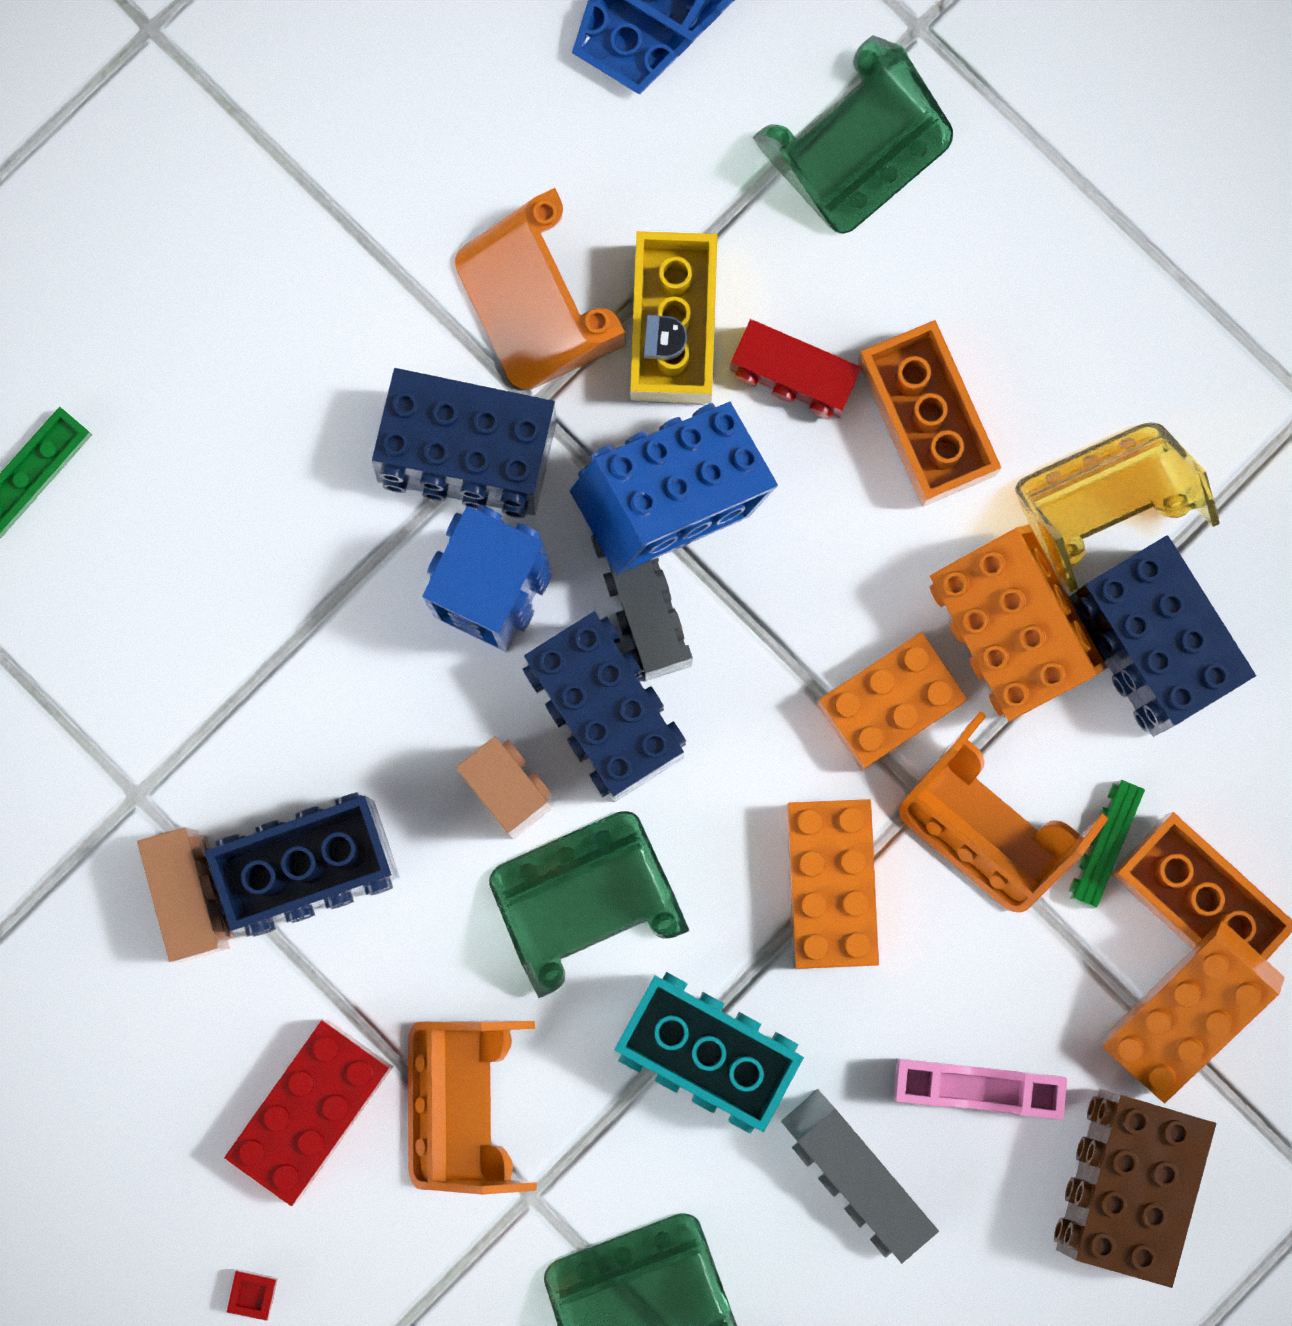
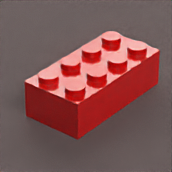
[224,1019,394,1207]

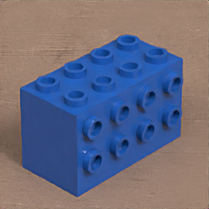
[569,401,779,576]
[422,504,553,653]

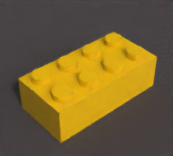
[630,231,718,404]

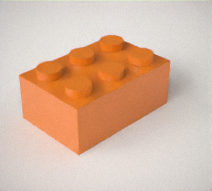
[817,631,968,771]

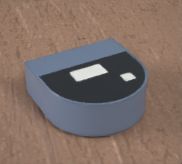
[644,315,687,360]

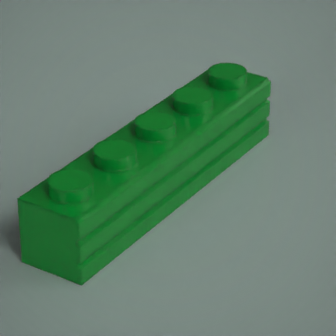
[1068,779,1145,908]

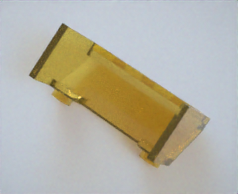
[1015,422,1220,592]

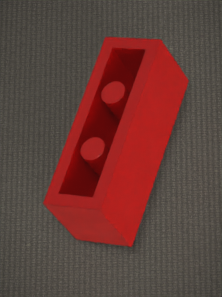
[730,318,862,419]

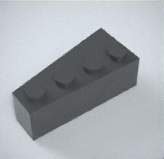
[590,535,693,681]
[781,1089,940,1264]

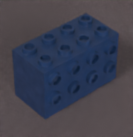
[371,367,556,518]
[1069,535,1257,737]
[522,611,687,802]
[204,792,401,937]

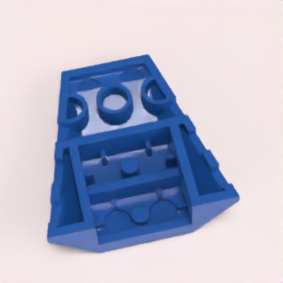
[572,0,735,95]

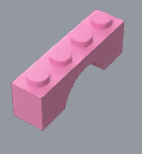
[892,1058,1067,1120]

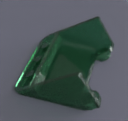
[752,35,953,234]
[489,811,690,998]
[544,1213,738,1326]

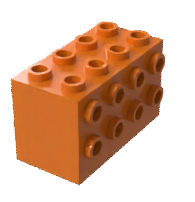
[929,524,1108,722]

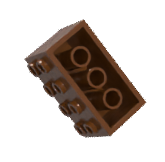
[1054,1089,1217,1288]

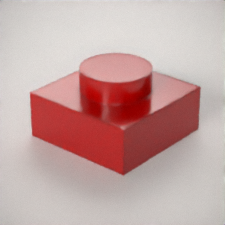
[226,1269,278,1321]

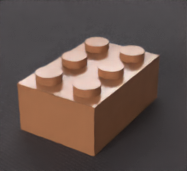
[455,736,553,839]
[137,827,234,963]

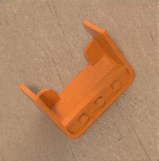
[899,711,1109,913]
[408,1020,537,1195]

